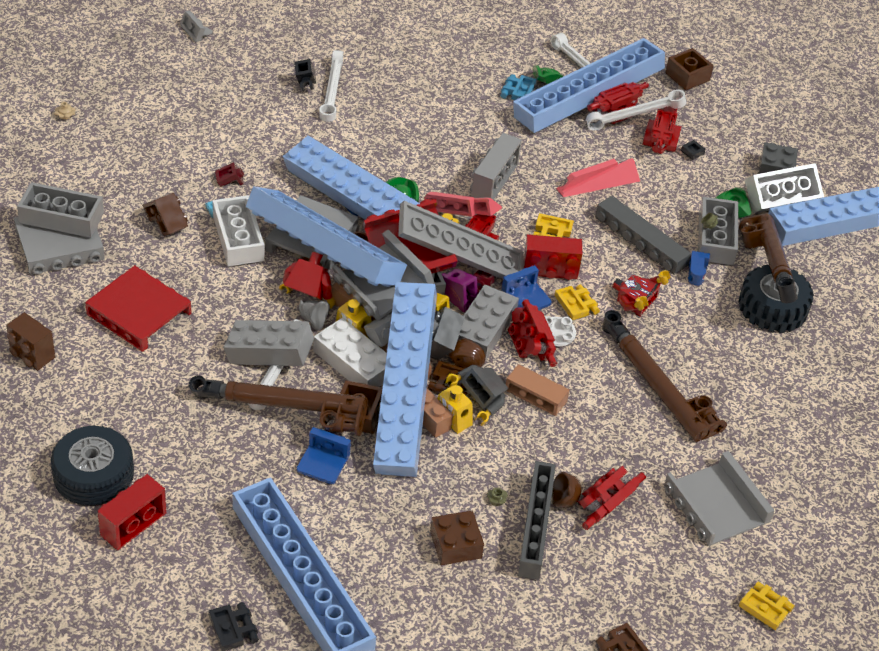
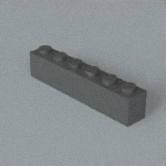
[595,196,692,275]
[518,461,556,580]

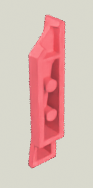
[557,158,640,197]

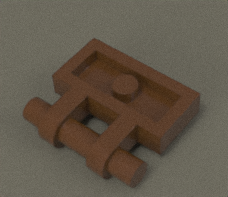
[428,361,468,397]
[596,623,649,651]

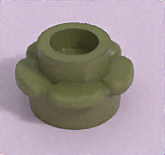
[701,213,718,229]
[487,487,508,506]

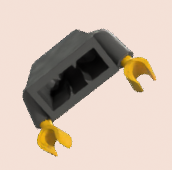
[445,365,508,426]

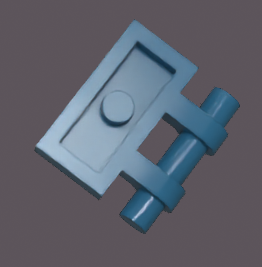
[500,74,537,100]

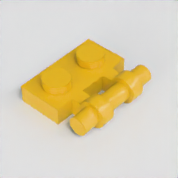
[533,213,574,237]
[554,284,600,321]
[739,581,795,631]

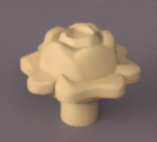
[55,101,76,120]

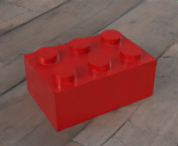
[524,234,583,280]
[97,474,167,551]

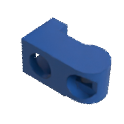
[688,251,710,286]

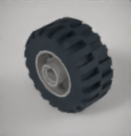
[738,264,814,333]

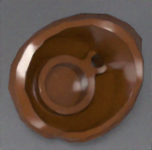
[448,338,486,368]
[552,472,583,508]

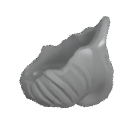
[299,300,329,331]

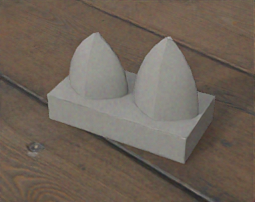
[180,11,213,42]

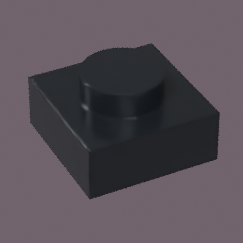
[681,140,706,160]

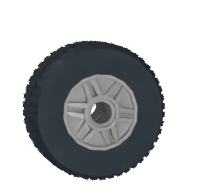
[51,425,134,506]

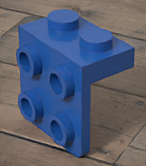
[501,265,552,310]
[297,427,351,484]

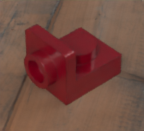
[215,162,245,187]
[473,270,496,294]

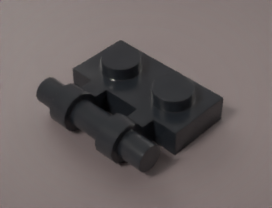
[208,602,259,651]

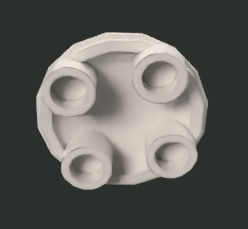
[545,316,576,347]

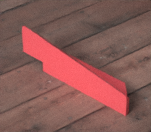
[424,191,502,217]

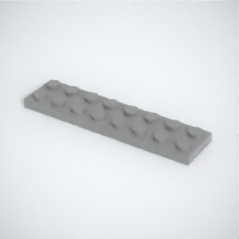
[399,200,524,279]

